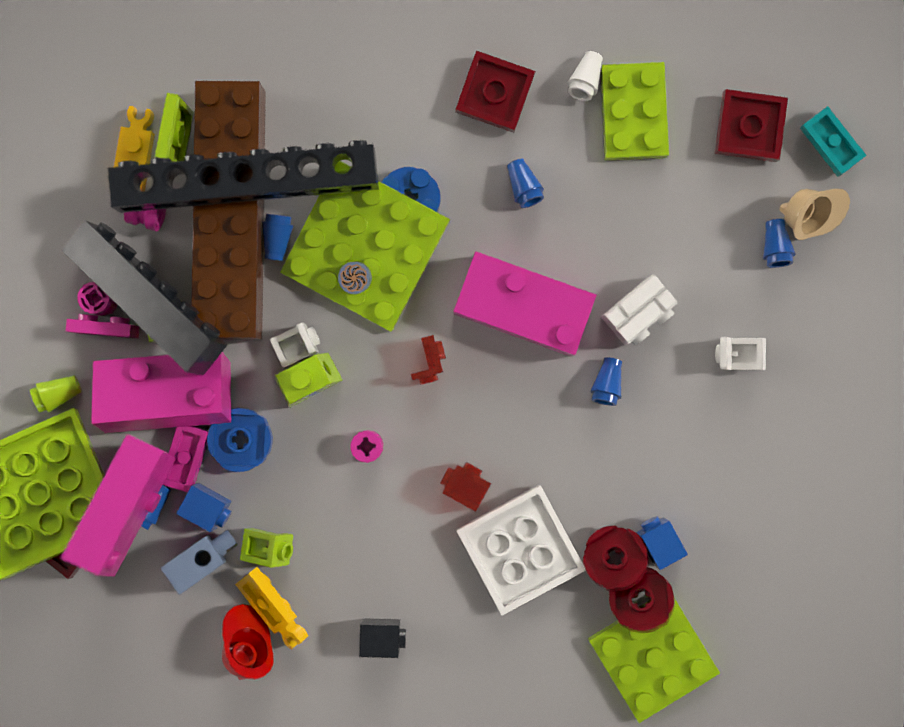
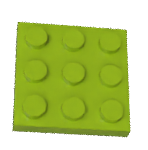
[588,599,721,723]

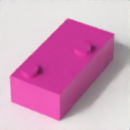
[453,251,597,357]
[91,352,231,433]
[61,434,176,577]

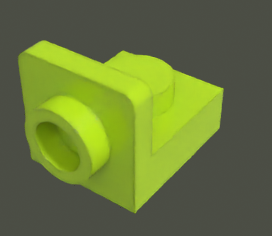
[240,528,293,568]

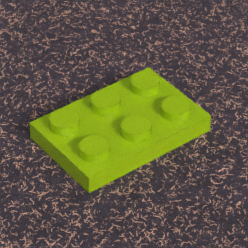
[600,62,669,161]

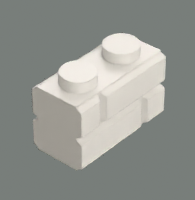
[601,274,678,345]

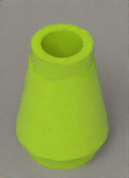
[30,375,82,413]

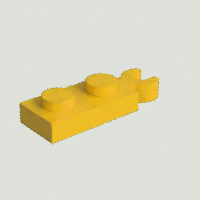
[114,106,155,192]
[235,567,308,650]

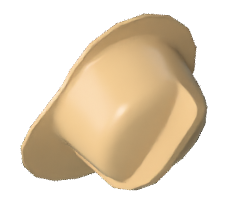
[779,188,850,240]

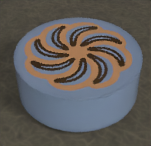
[338,262,372,294]

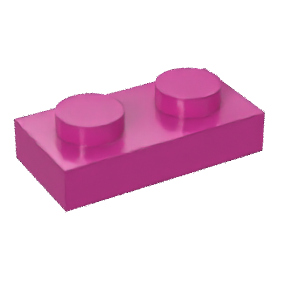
[65,314,140,339]
[163,426,208,493]

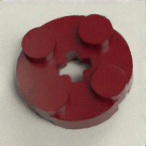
[583,526,648,592]
[609,567,675,633]

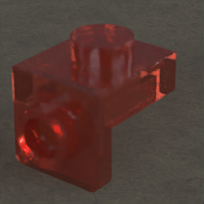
[411,335,446,385]

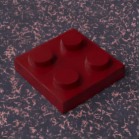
[455,50,536,133]
[715,89,788,162]

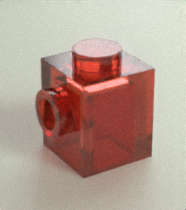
[440,462,491,512]

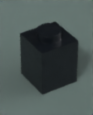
[359,618,406,658]

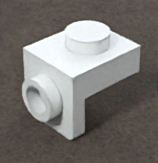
[270,322,320,368]
[715,337,766,370]

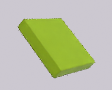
[155,93,194,162]

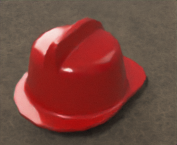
[222,604,274,680]

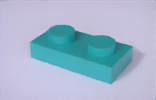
[799,106,867,177]

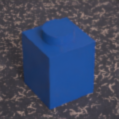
[176,483,232,532]
[636,516,688,570]

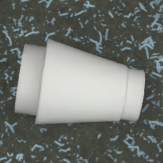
[567,51,603,101]

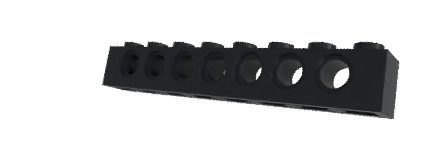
[108,140,379,213]

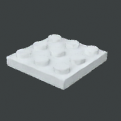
[456,485,586,616]

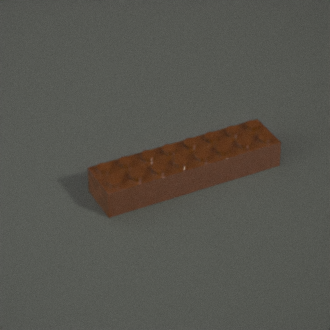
[192,81,266,340]

